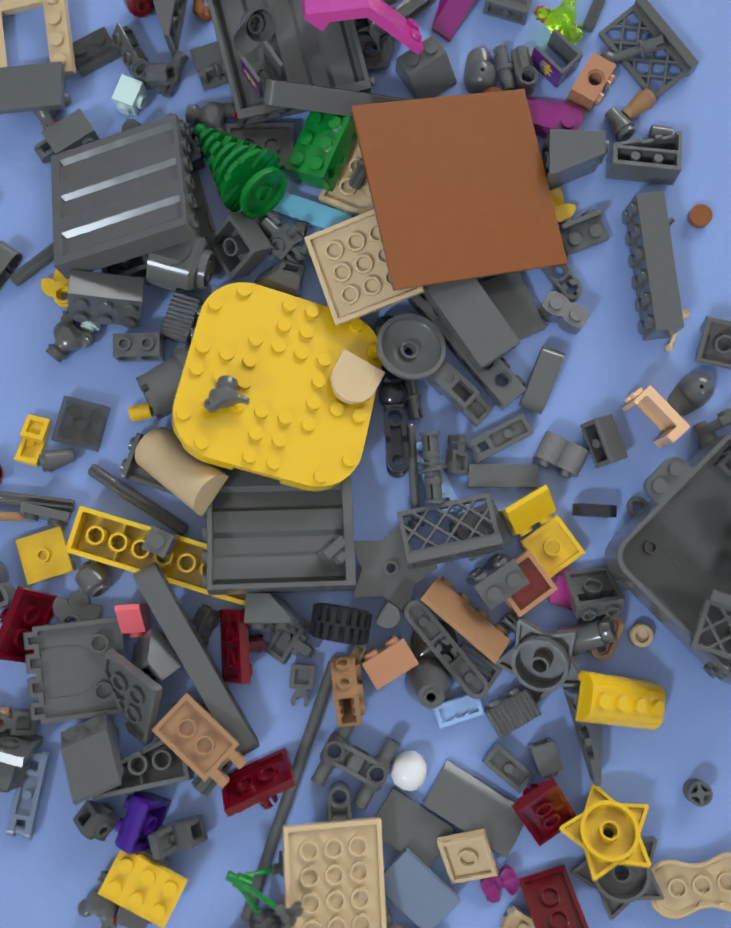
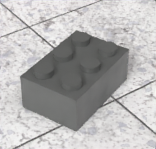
[68,269,144,327]

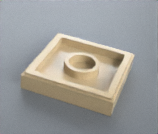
[437,829,498,884]

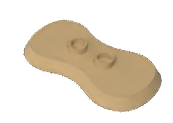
[650,852,731,919]

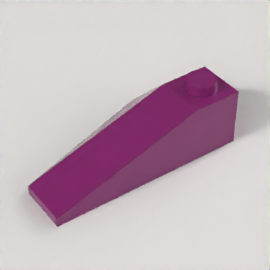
[431,0,479,42]
[526,96,586,139]

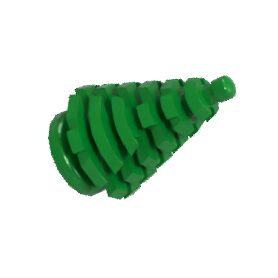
[193,123,287,218]

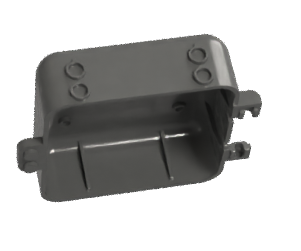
[604,433,731,684]

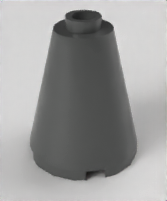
[405,658,452,709]

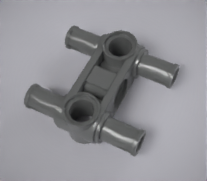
[311,726,400,810]

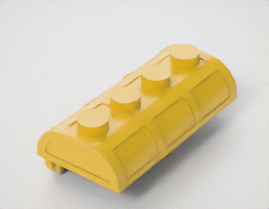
[575,671,666,730]

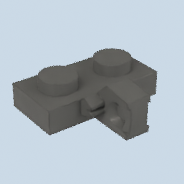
[264,615,316,664]

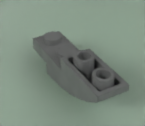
[425,360,493,427]

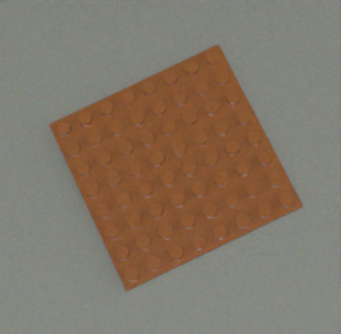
[351,89,568,291]

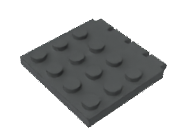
[23,616,126,724]

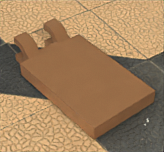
[152,692,247,789]

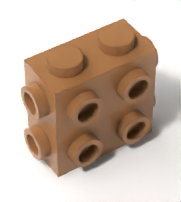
[330,655,366,727]

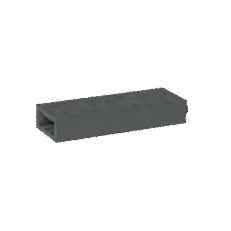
[423,278,521,372]

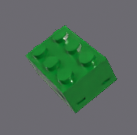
[284,111,357,192]

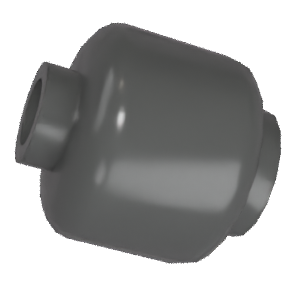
[75,561,111,597]

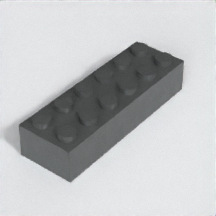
[622,191,684,341]

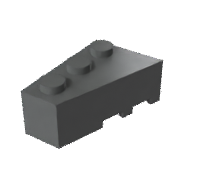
[606,130,682,185]

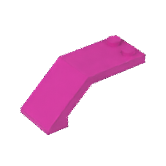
[302,0,424,55]

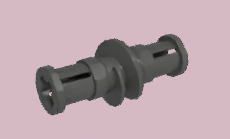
[417,431,447,503]

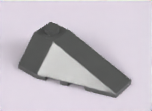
[563,687,602,787]

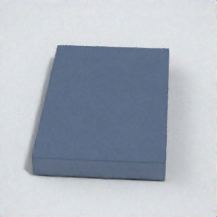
[384,847,460,928]

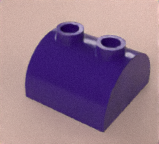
[114,791,172,854]

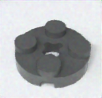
[357,26,393,73]

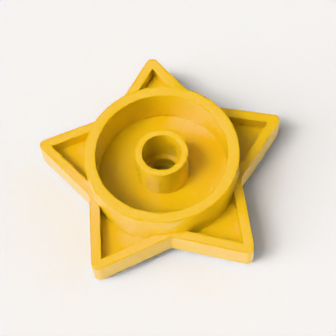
[559,784,651,882]

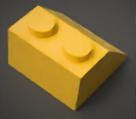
[499,485,557,537]

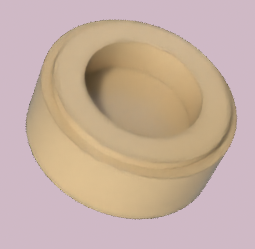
[628,623,654,647]

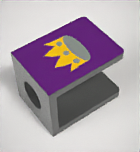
[531,28,583,88]
[240,40,285,98]

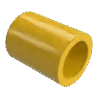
[128,402,153,422]

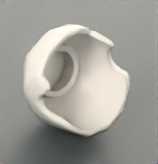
[391,750,427,791]

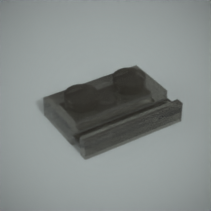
[73,26,121,78]

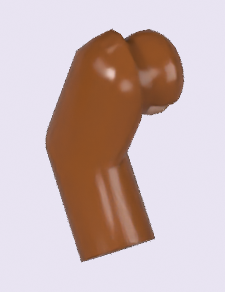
[193,0,212,22]

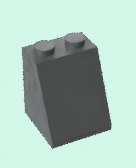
[541,129,609,190]

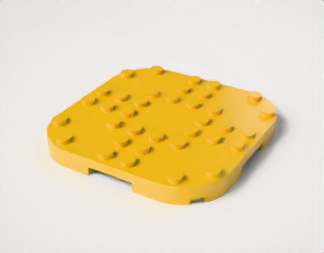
[172,282,382,491]

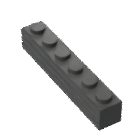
[368,0,436,45]

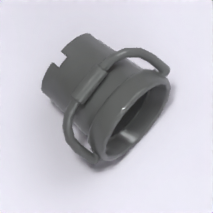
[136,347,188,420]

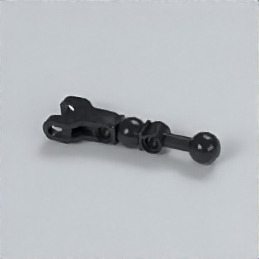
[374,314,409,478]

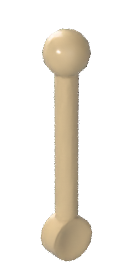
[665,309,690,352]

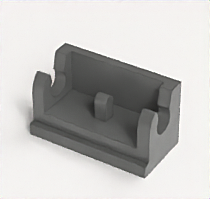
[483,0,532,25]

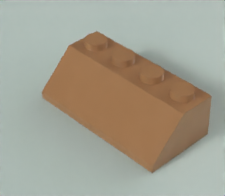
[418,577,510,664]

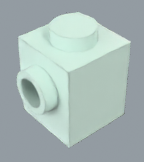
[112,74,147,116]

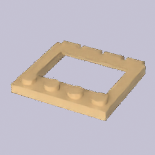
[0,0,76,77]

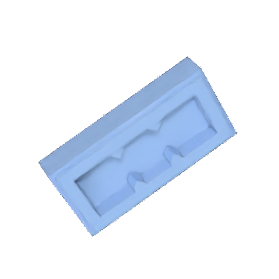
[433,694,485,729]

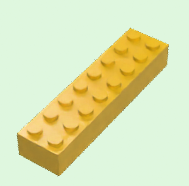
[65,506,246,606]

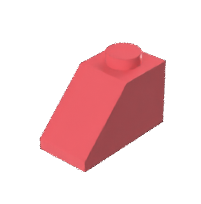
[115,603,151,638]

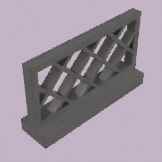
[598,0,699,99]
[397,493,503,570]
[689,587,731,659]

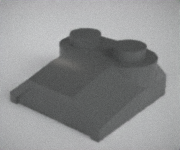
[694,316,731,369]

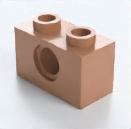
[567,52,616,112]

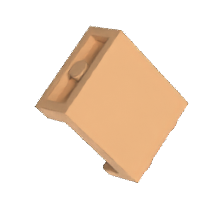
[621,385,691,449]

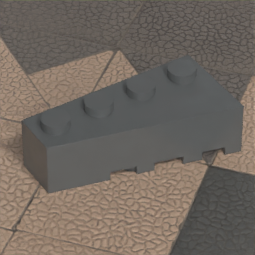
[92,740,195,801]

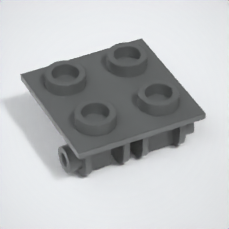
[190,41,228,91]

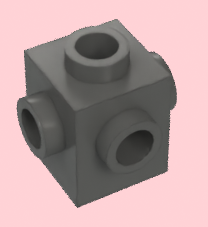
[73,799,118,842]

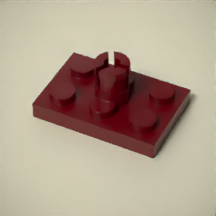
[0,586,59,663]
[220,609,265,684]
[221,747,296,817]
[511,777,577,847]
[518,865,589,928]

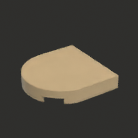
[330,349,385,405]

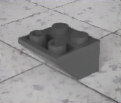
[244,593,306,634]
[131,626,183,684]

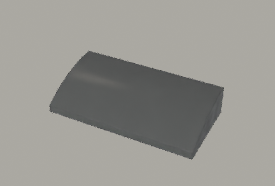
[422,760,524,858]

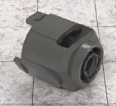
[138,235,216,292]

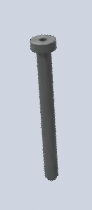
[407,423,425,527]

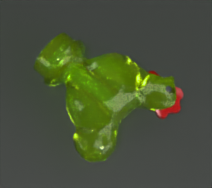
[534,0,584,44]

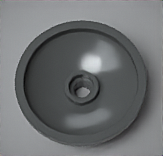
[376,314,446,380]

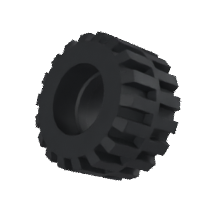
[309,603,373,645]

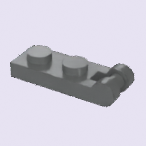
[466,413,534,464]

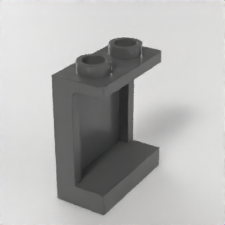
[120,433,175,496]

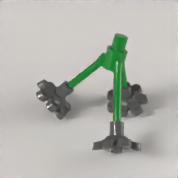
[225,850,304,928]

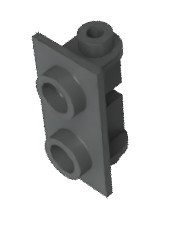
[111,22,148,75]
[192,604,220,648]

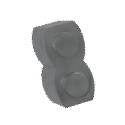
[538,291,590,334]
[533,431,589,479]

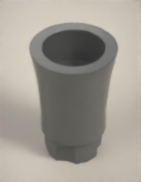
[559,618,617,657]

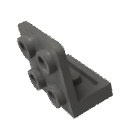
[466,553,530,610]

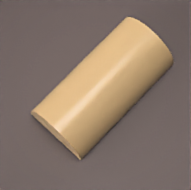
[135,427,229,516]

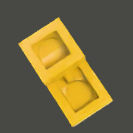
[14,414,51,468]

